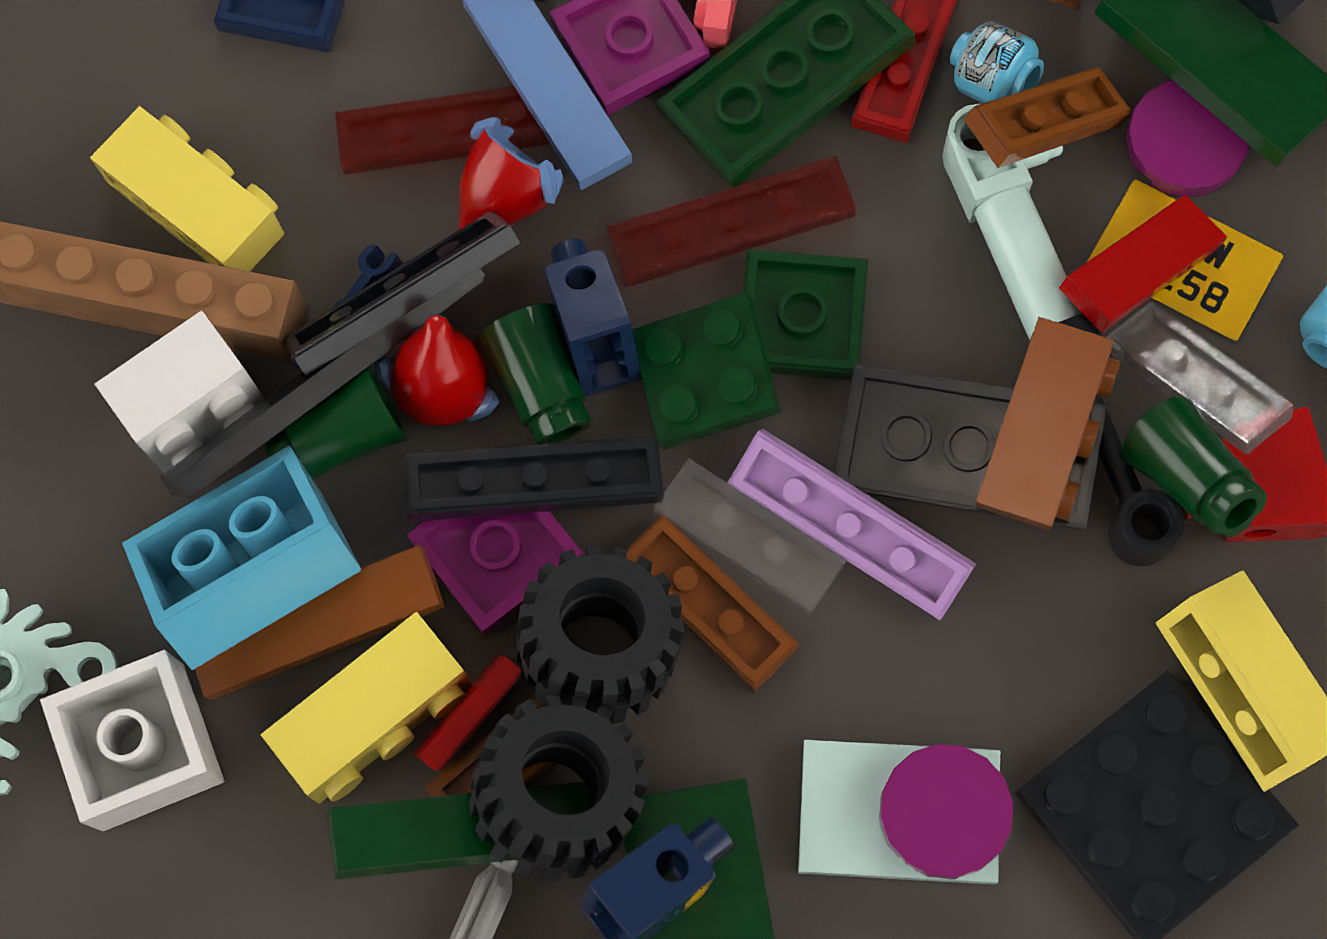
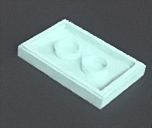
[798,740,1000,885]

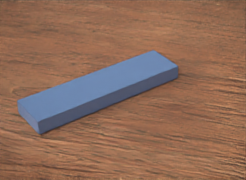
[462,0,632,191]

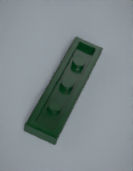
[327,782,591,880]

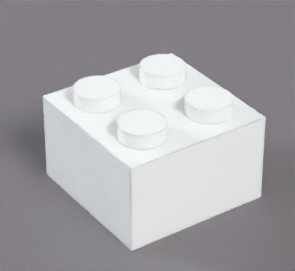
[95,310,265,473]
[40,650,225,832]

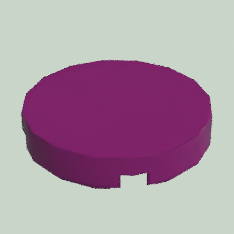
[1125,81,1249,197]
[879,744,1013,879]

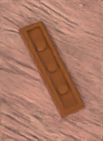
[195,545,445,700]

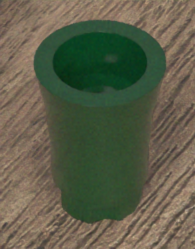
[475,303,591,445]
[265,366,408,479]
[1122,396,1267,538]

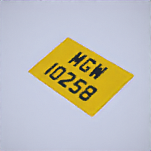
[1087,179,1283,341]

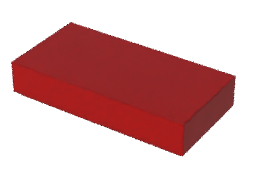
[413,655,522,772]

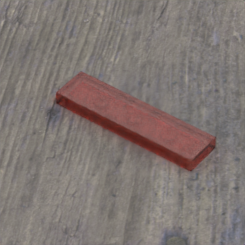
[335,86,550,175]
[607,156,856,288]

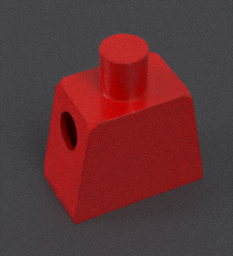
[1177,406,1327,542]

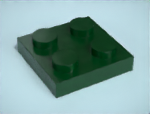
[632,292,782,449]

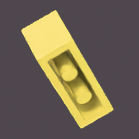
[90,106,285,272]
[1155,570,1327,792]
[260,611,472,804]

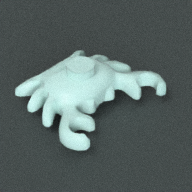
[0,589,119,796]

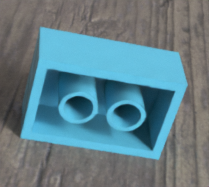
[122,445,361,670]

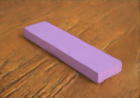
[727,429,976,620]

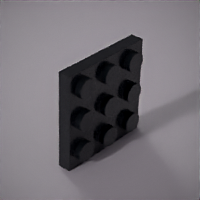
[1015,671,1299,939]

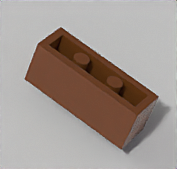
[976,316,1121,531]

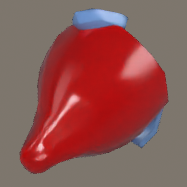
[458,117,564,230]
[375,315,499,426]

